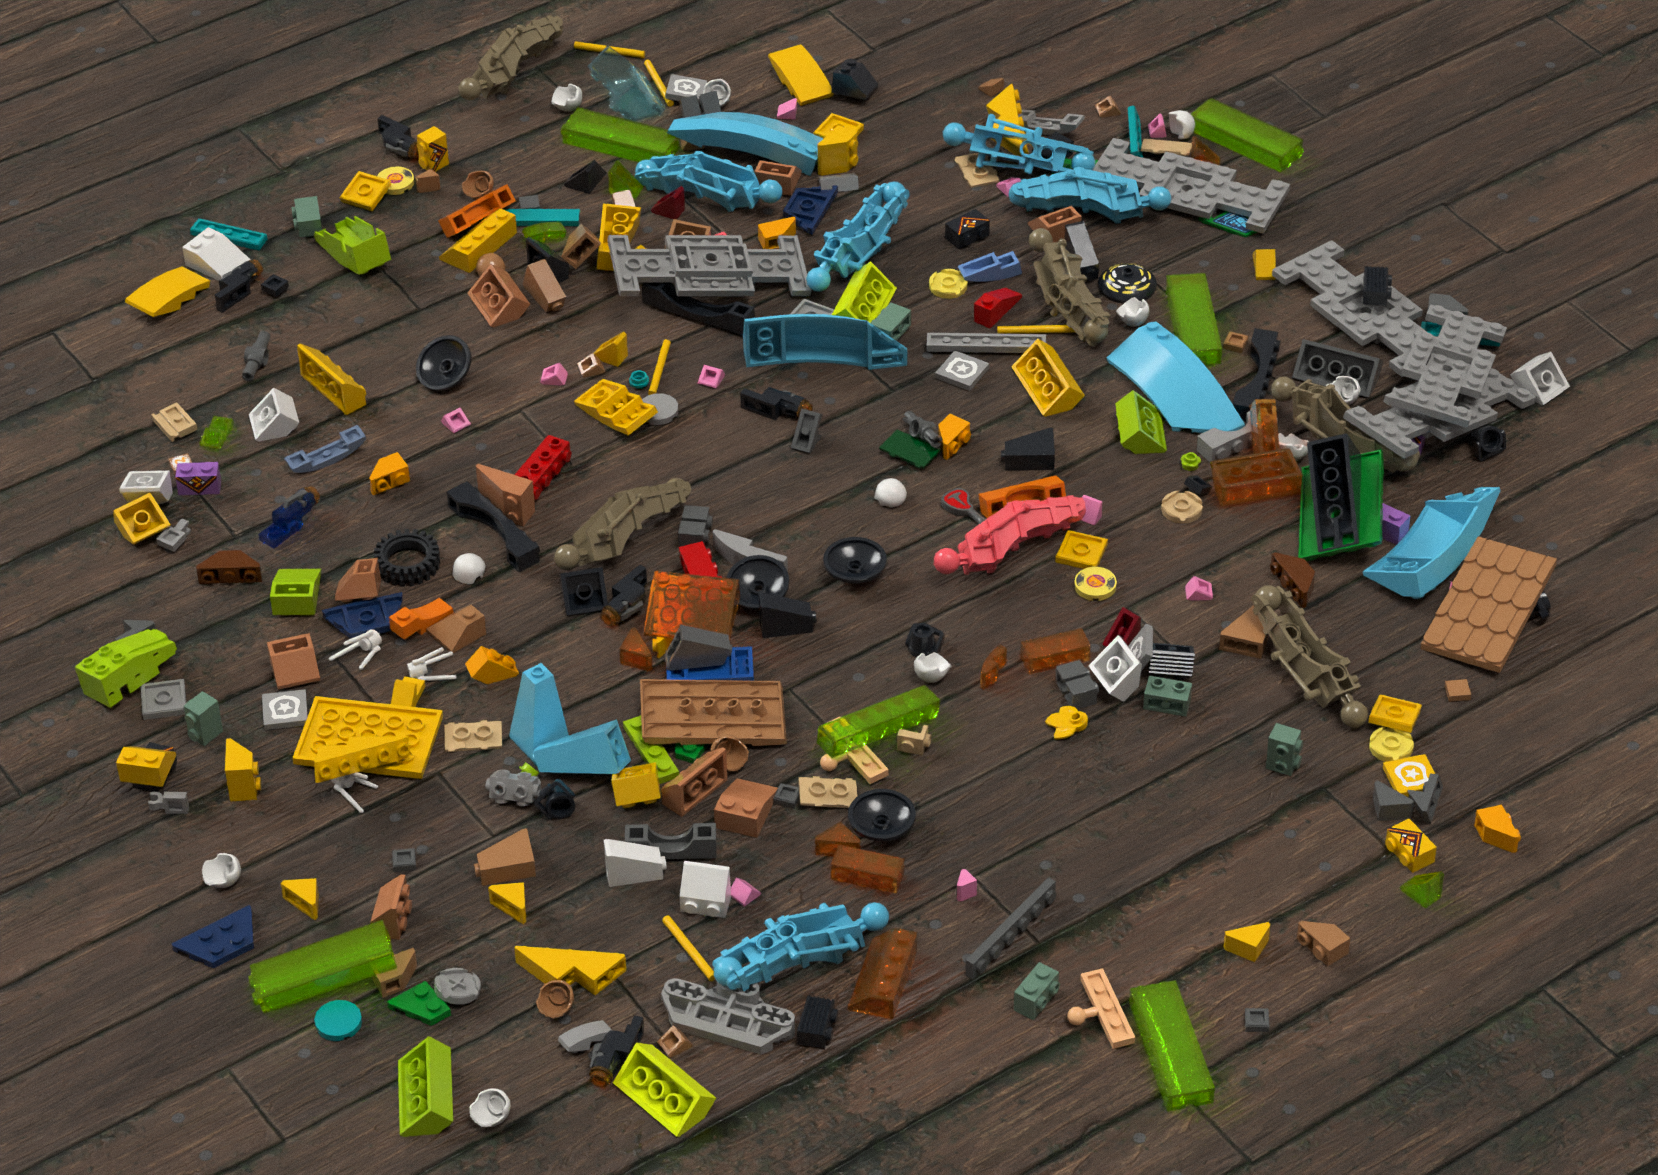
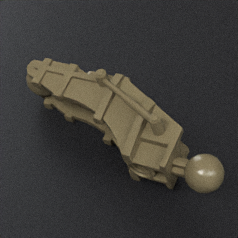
[458,15,563,101]
[1028,228,1111,346]
[1271,377,1420,472]
[554,478,691,570]
[1251,585,1368,728]

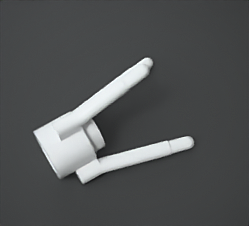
[329,629,382,670]
[407,648,457,681]
[331,772,378,813]

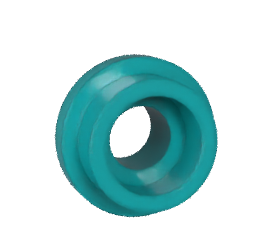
[629,370,649,389]

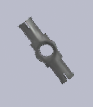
[242,331,271,381]
[903,411,942,448]

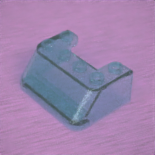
[588,45,666,121]

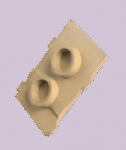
[1141,139,1192,156]
[954,153,1000,188]
[445,720,502,752]
[798,776,857,808]

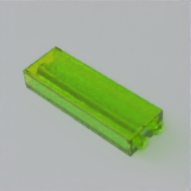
[1191,98,1304,173]
[561,107,680,162]
[1166,273,1222,365]
[248,920,397,1013]
[1129,980,1215,1111]

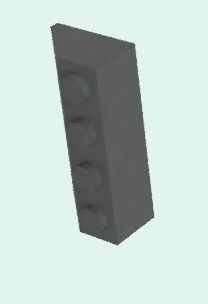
[1292,339,1383,398]

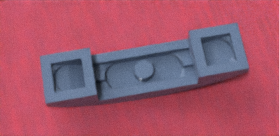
[284,425,367,473]

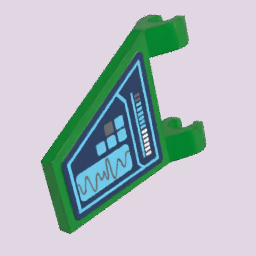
[1199,211,1256,238]

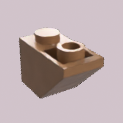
[1297,921,1350,966]
[370,948,417,998]

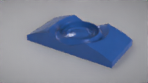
[666,647,754,681]

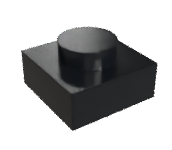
[261,274,289,297]
[1184,475,1213,495]

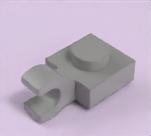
[156,519,191,552]
[148,792,189,814]

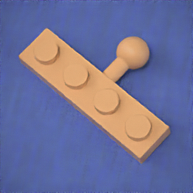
[820,717,889,784]
[1067,968,1135,1049]

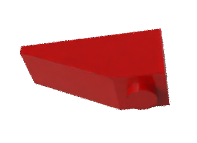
[974,288,1022,328]

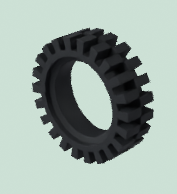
[374,529,440,587]

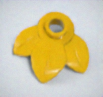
[1045,706,1088,740]

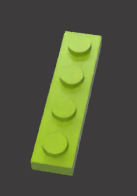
[623,715,679,784]

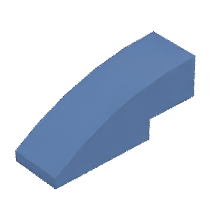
[958,251,1022,282]

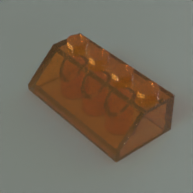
[1210,448,1302,506]
[848,928,917,1019]

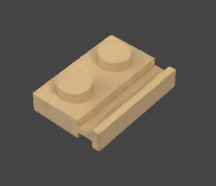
[151,403,198,442]

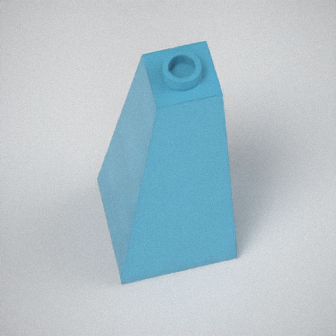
[509,663,569,762]
[532,720,631,774]

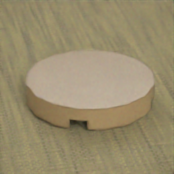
[1161,491,1203,524]

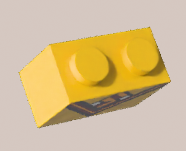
[417,126,449,172]
[1385,819,1437,873]

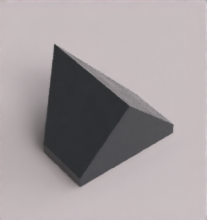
[564,160,607,194]

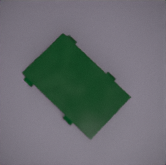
[879,429,941,469]

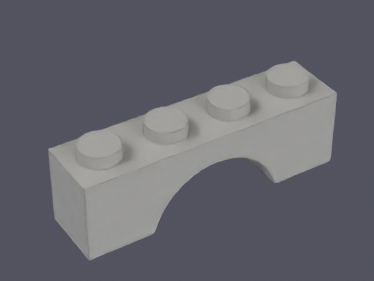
[1197,405,1278,464]

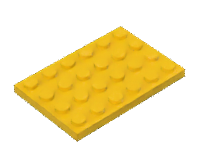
[292,696,443,779]

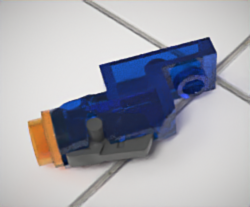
[258,486,320,549]

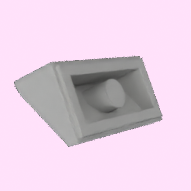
[818,173,859,192]

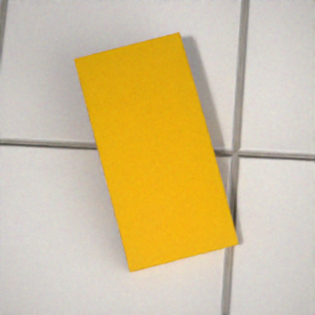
[768,44,834,106]
[125,266,210,317]
[574,379,658,435]

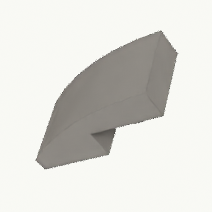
[558,1020,612,1053]

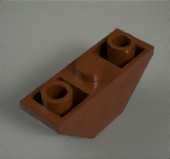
[196,550,262,584]
[1270,552,1315,608]

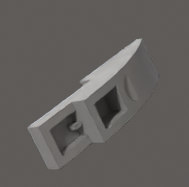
[713,529,788,572]

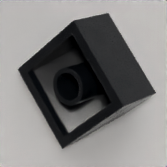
[831,59,878,100]
[525,237,570,283]
[559,567,608,615]

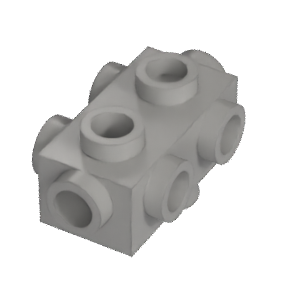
[485,770,541,806]

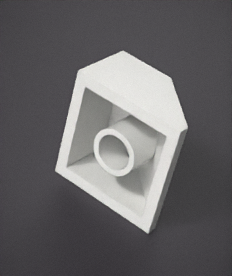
[1510,352,1570,405]
[249,388,299,442]
[119,471,173,504]
[1089,635,1142,702]
[679,861,731,918]

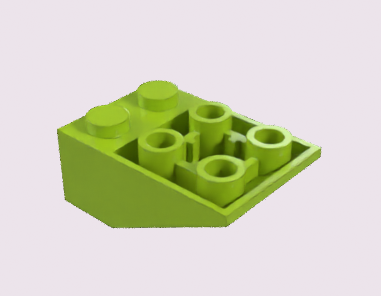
[270,569,321,615]

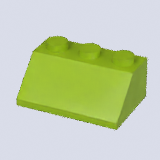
[1115,390,1167,454]

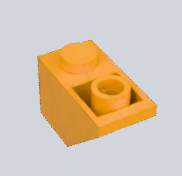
[758,217,796,249]
[938,414,971,460]
[369,452,410,495]
[465,646,519,684]
[1474,805,1521,853]

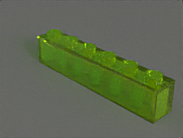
[816,685,940,758]

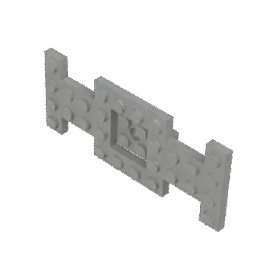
[1093,138,1290,234]
[607,235,812,296]
[1272,240,1438,377]
[1388,305,1507,428]
[1343,368,1536,459]

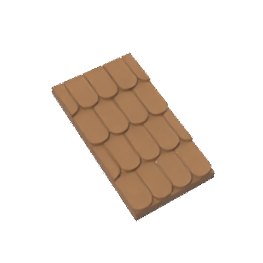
[1421,536,1557,673]
[640,679,787,746]

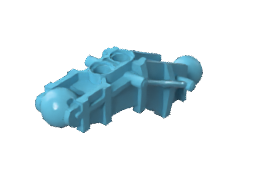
[943,114,1095,174]
[634,151,783,212]
[1008,167,1172,224]
[806,182,910,292]
[712,902,889,992]

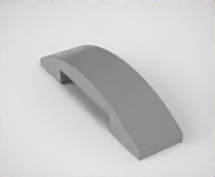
[1019,110,1085,135]

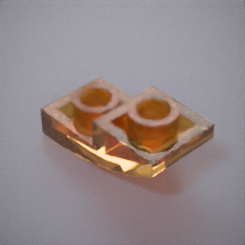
[980,644,1007,690]

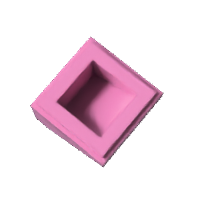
[777,98,797,120]
[996,178,1021,197]
[540,363,568,386]
[698,365,725,389]
[441,408,471,433]
[1081,495,1102,525]
[1185,576,1213,600]

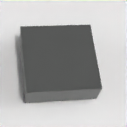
[519,195,540,209]
[773,783,800,809]
[392,848,416,872]
[1244,1008,1270,1032]

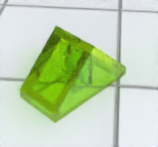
[608,160,643,199]
[1400,871,1444,909]

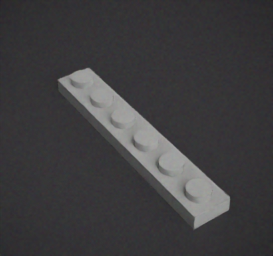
[927,333,1046,353]

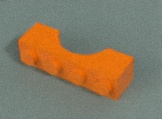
[438,184,516,237]
[978,475,1066,518]

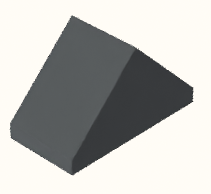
[1373,780,1414,821]

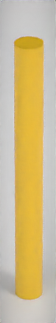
[574,41,645,58]
[644,60,674,107]
[997,325,1076,334]
[648,339,671,395]
[662,915,715,981]

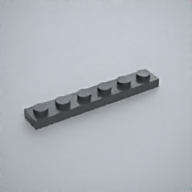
[966,877,1057,979]

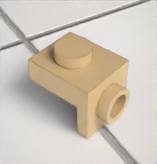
[897,725,932,755]

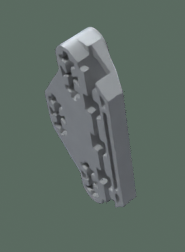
[661,978,795,1054]

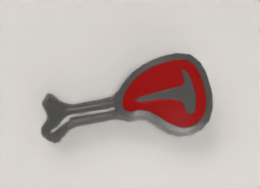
[941,488,987,525]

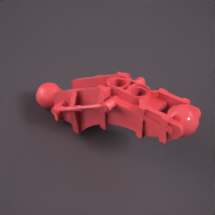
[934,495,1086,575]

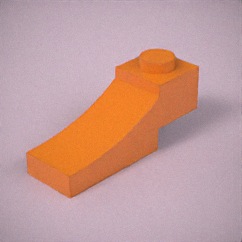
[389,598,453,640]

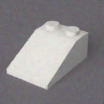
[182,227,254,281]

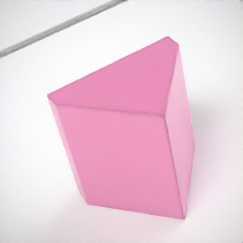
[1148,114,1167,138]
[957,869,977,901]
[731,877,761,907]

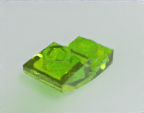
[522,222,567,243]
[199,416,234,449]

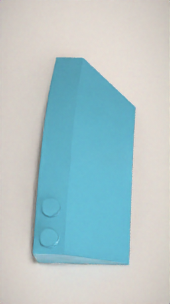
[667,112,824,176]
[743,314,907,370]
[1106,321,1245,433]
[1363,487,1500,599]

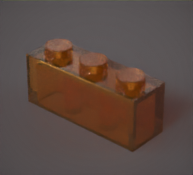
[1250,399,1280,465]
[1020,628,1091,674]
[831,845,904,893]

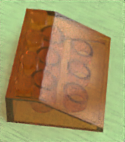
[644,571,740,640]

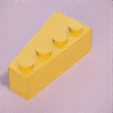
[597,203,641,271]

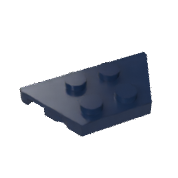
[783,185,838,235]
[322,592,403,639]
[171,905,254,969]

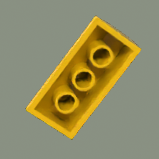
[439,208,517,273]
[1011,338,1085,417]
[297,344,366,415]

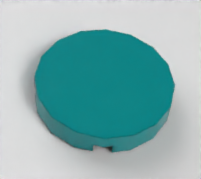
[314,1000,362,1041]

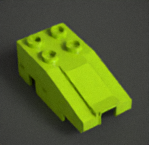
[314,216,391,275]
[75,629,177,707]

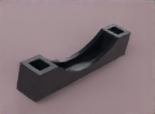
[642,282,755,335]
[1233,328,1281,422]
[447,481,540,573]

